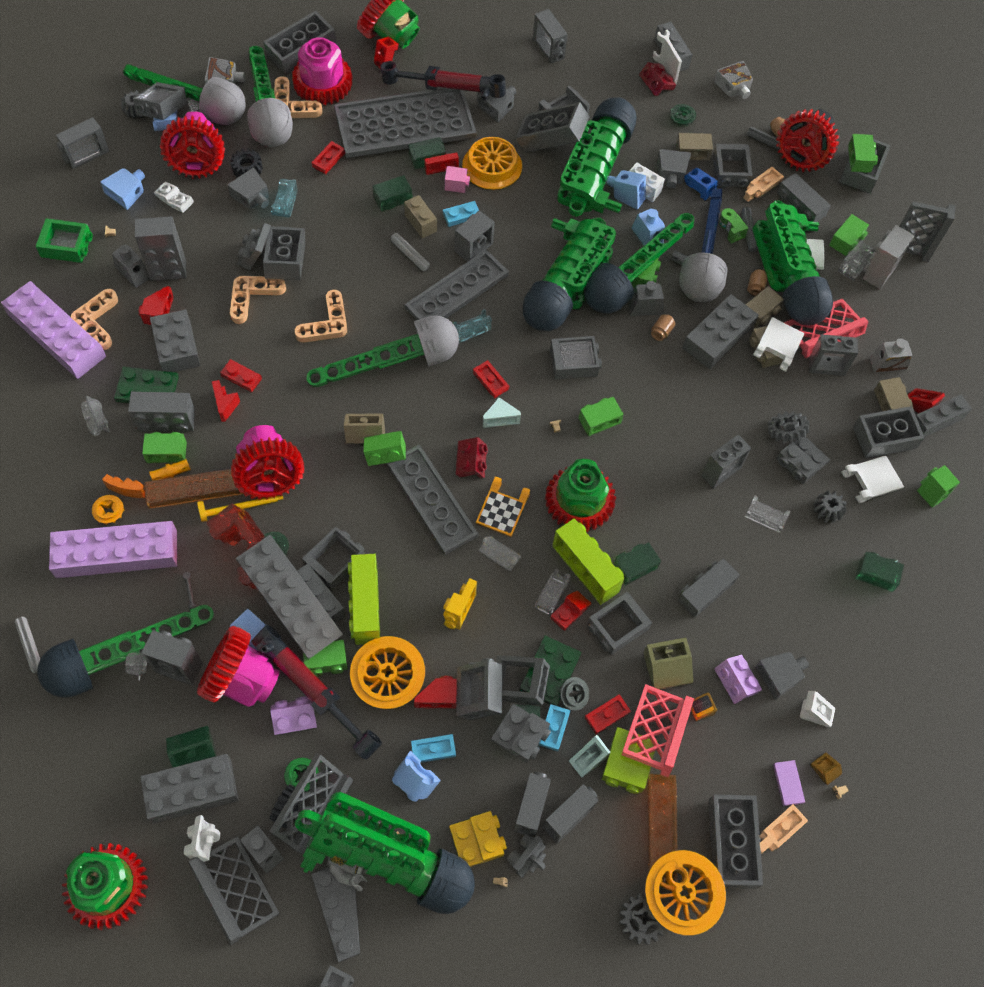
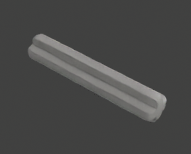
[391,233,429,271]
[15,617,40,673]

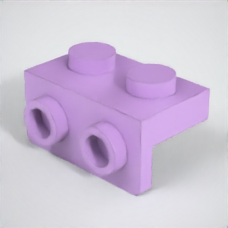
[715,655,762,704]
[270,696,317,735]

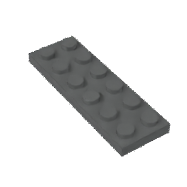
[405,250,509,320]
[387,444,478,555]
[236,535,343,660]

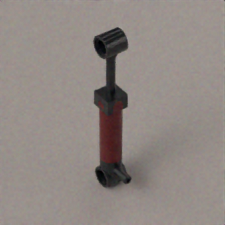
[380,61,506,100]
[251,625,382,760]

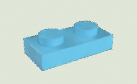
[443,201,479,227]
[539,704,570,751]
[411,734,456,763]

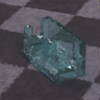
[271,179,298,218]
[452,309,492,343]

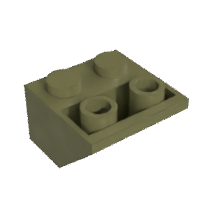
[643,638,693,690]

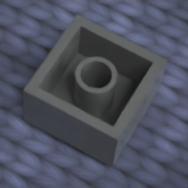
[455,210,495,262]

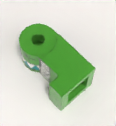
[719,208,748,244]

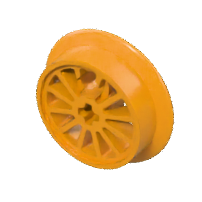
[462,137,522,190]
[350,636,425,709]
[645,850,726,935]

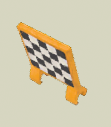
[476,477,530,537]

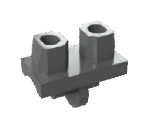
[507,834,546,878]

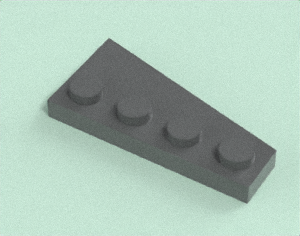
[311,867,360,962]

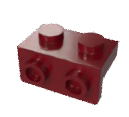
[639,62,677,96]
[456,437,488,478]

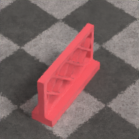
[784,299,868,359]
[621,684,694,777]

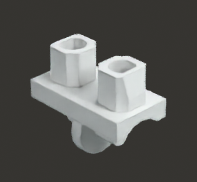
[184,815,220,862]

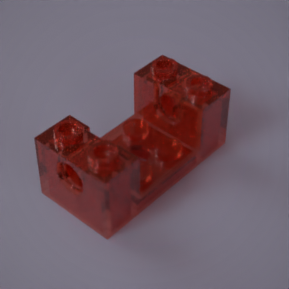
[207,503,265,590]

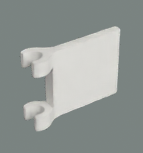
[653,30,682,84]
[753,317,804,372]
[841,456,904,504]

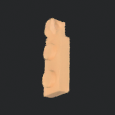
[743,167,784,202]
[759,804,808,853]

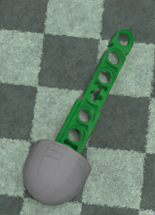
[247,46,293,147]
[122,64,246,125]
[306,316,459,387]

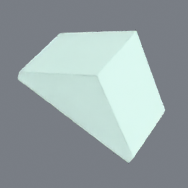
[483,398,521,428]
[569,735,610,777]

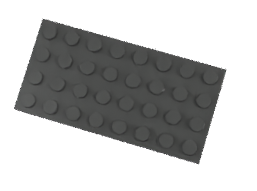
[334,88,477,158]

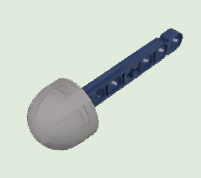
[679,189,727,302]

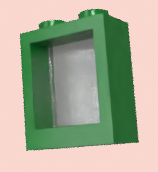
[35,218,93,263]

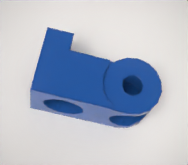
[684,168,717,200]

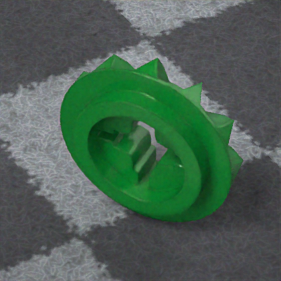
[284,758,319,792]

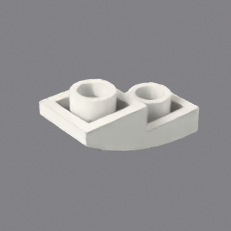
[154,182,194,213]
[807,239,824,270]

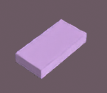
[773,760,805,806]

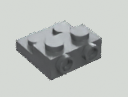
[237,223,271,270]
[776,437,830,484]
[491,704,551,763]

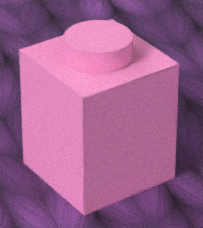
[445,166,470,193]

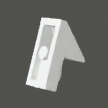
[800,691,835,727]

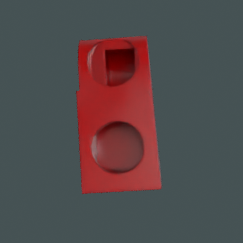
[374,36,399,69]

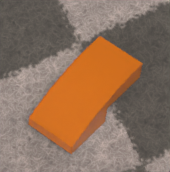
[102,474,147,498]

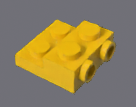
[443,578,477,630]
[449,811,507,867]

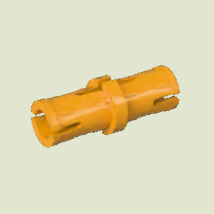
[149,459,191,483]

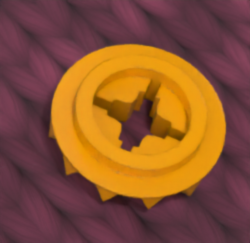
[92,495,124,525]

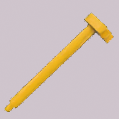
[197,495,283,522]

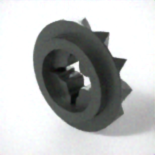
[559,677,589,710]

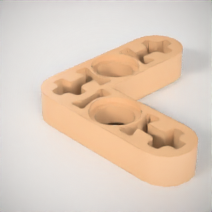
[274,76,322,118]
[230,276,286,324]
[71,289,118,350]
[295,290,347,342]

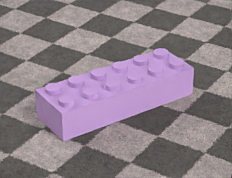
[1,281,106,379]
[49,521,177,578]

